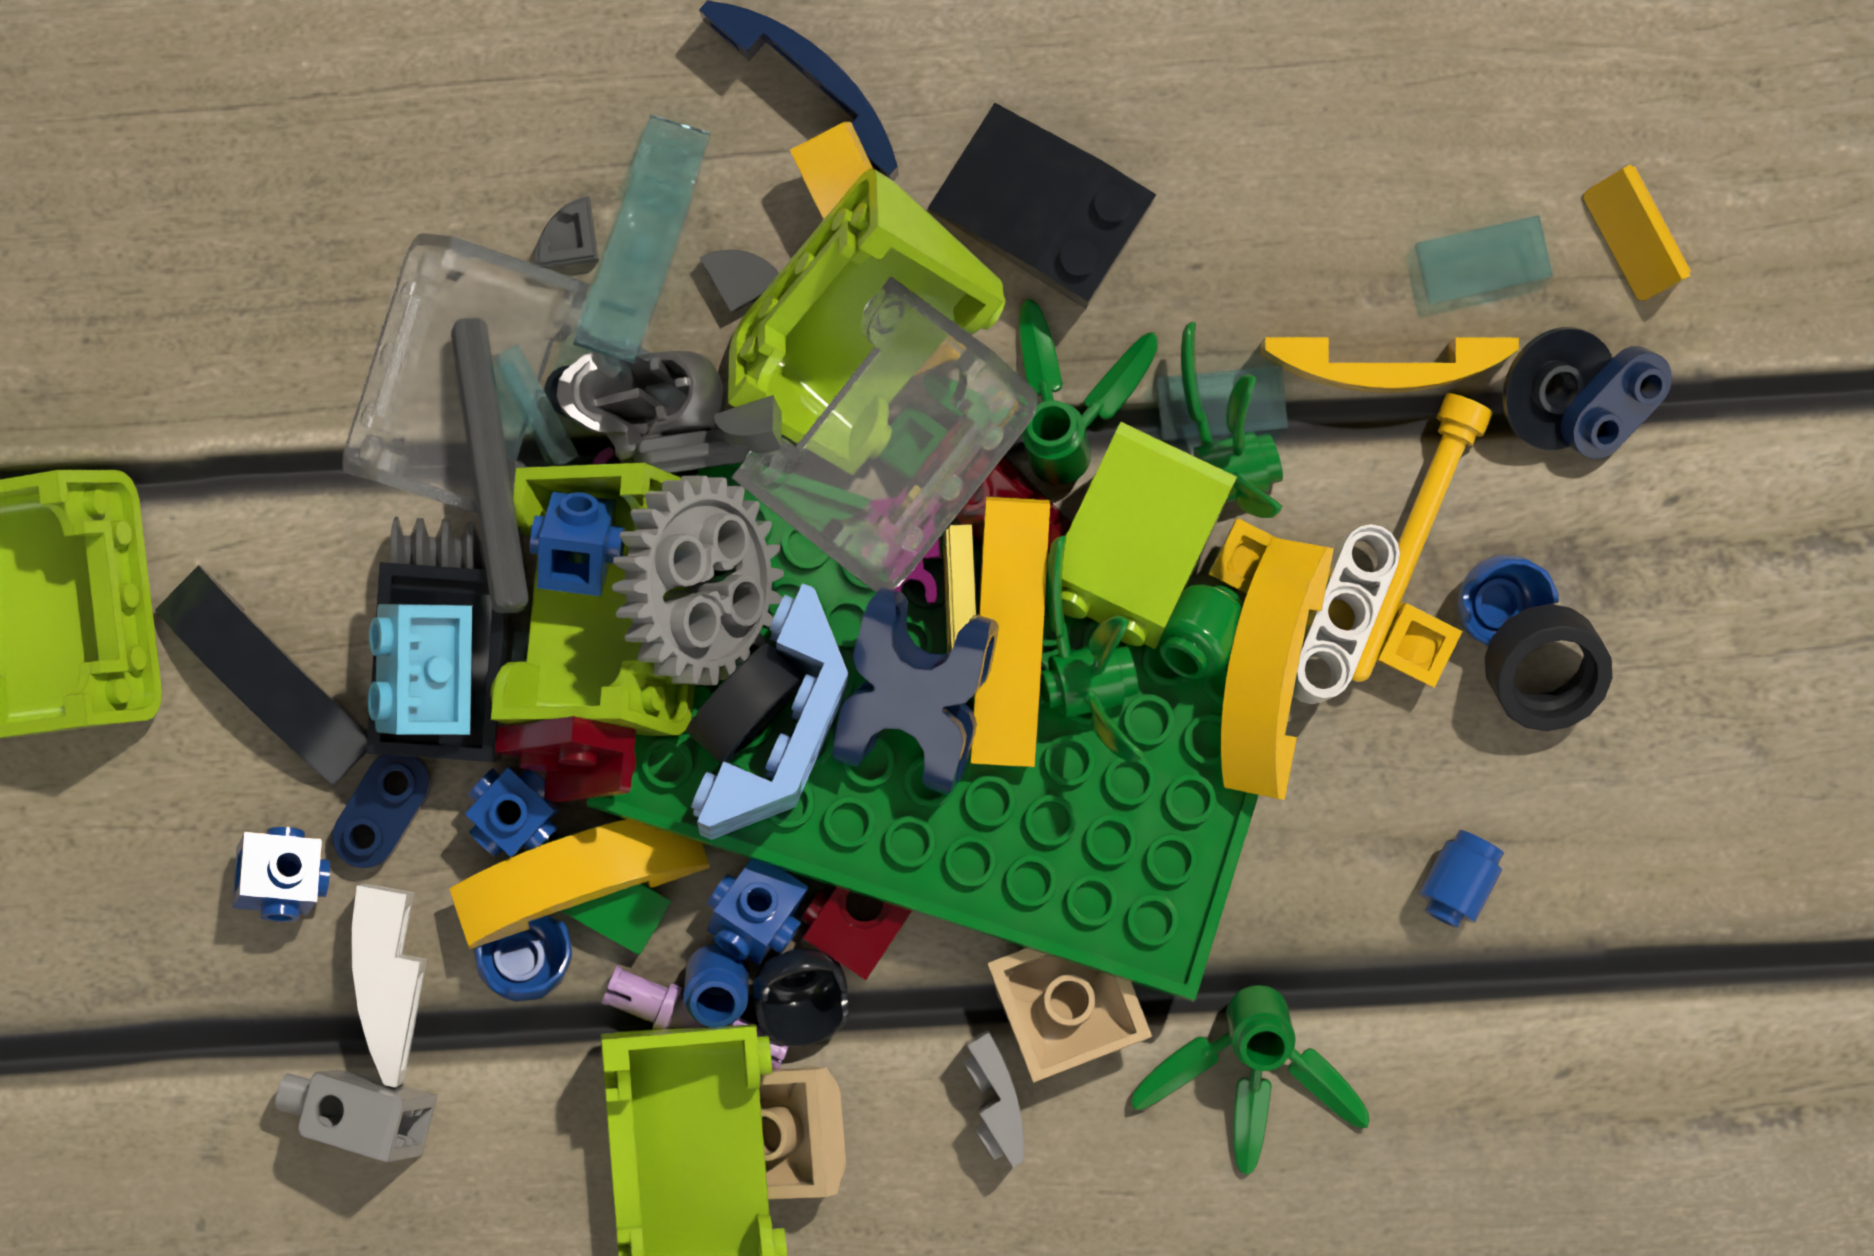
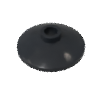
[1503,327,1613,450]

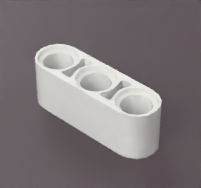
[1293,524,1400,704]

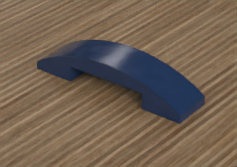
[699,0,898,180]

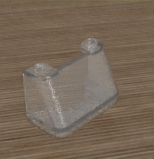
[342,233,590,515]
[732,276,1038,591]

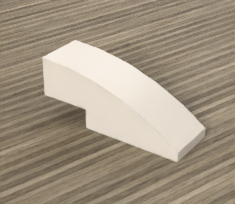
[352,883,427,1087]

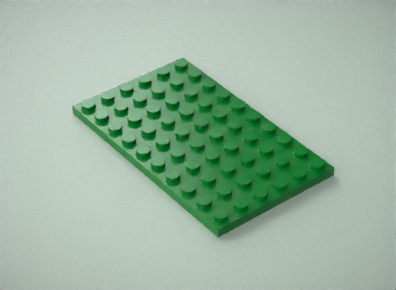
[587,461,1259,1002]

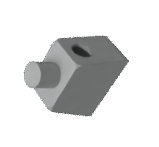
[275,1069,438,1162]

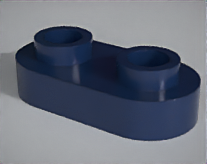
[1561,346,1672,459]
[332,755,432,868]

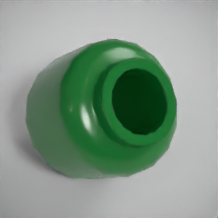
[1158,584,1243,679]

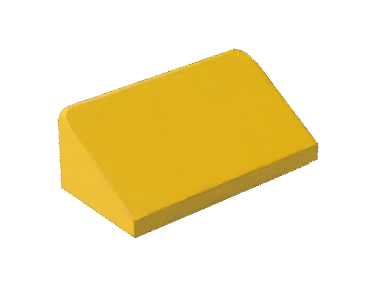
[1583,164,1691,301]

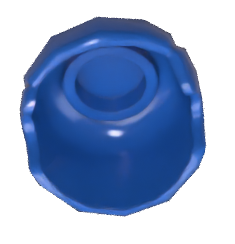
[1458,555,1559,647]
[474,915,572,1002]

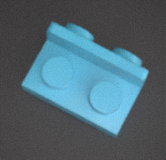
[368,604,472,735]

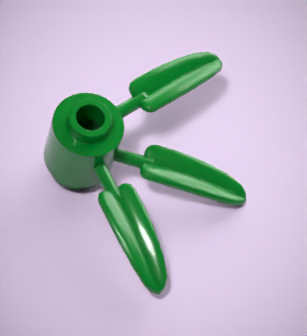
[923,298,1158,485]
[1181,322,1283,519]
[1040,536,1143,763]
[1131,985,1370,1176]

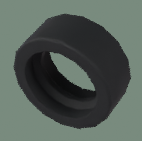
[1484,604,1613,732]
[686,643,804,765]

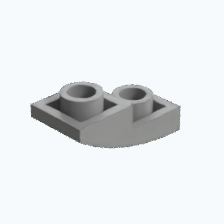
[963,1029,1024,1168]

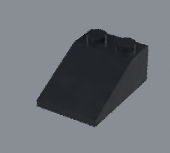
[928,103,1156,309]
[366,562,508,762]

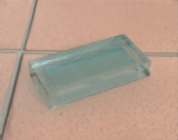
[1415,215,1553,306]
[492,344,579,466]
[1156,366,1288,441]

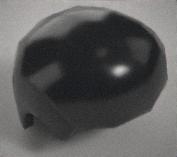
[753,949,849,1047]

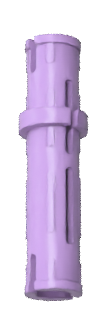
[601,966,789,1070]

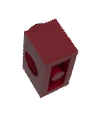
[800,887,912,980]

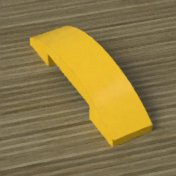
[1261,337,1519,393]
[1208,518,1463,688]
[1221,537,1334,800]
[449,819,710,949]

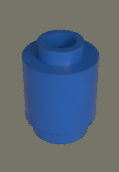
[1419,830,1504,928]
[684,944,749,1028]

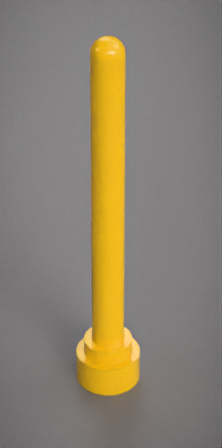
[1352,393,1493,682]

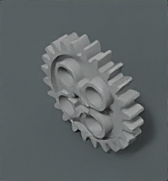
[612,476,784,685]

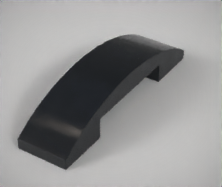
[155,565,368,786]

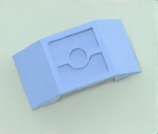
[691,583,848,840]

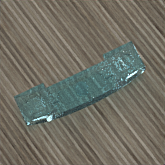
[573,114,710,363]

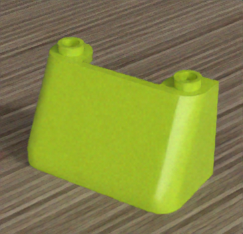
[728,169,1005,475]
[491,463,695,735]
[0,470,162,739]
[601,1024,787,1256]

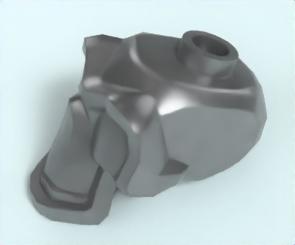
[557,343,725,463]

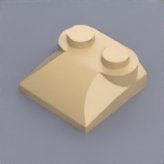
[987,948,1152,1083]
[759,1066,846,1199]

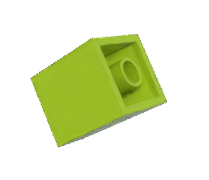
[1045,422,1237,649]

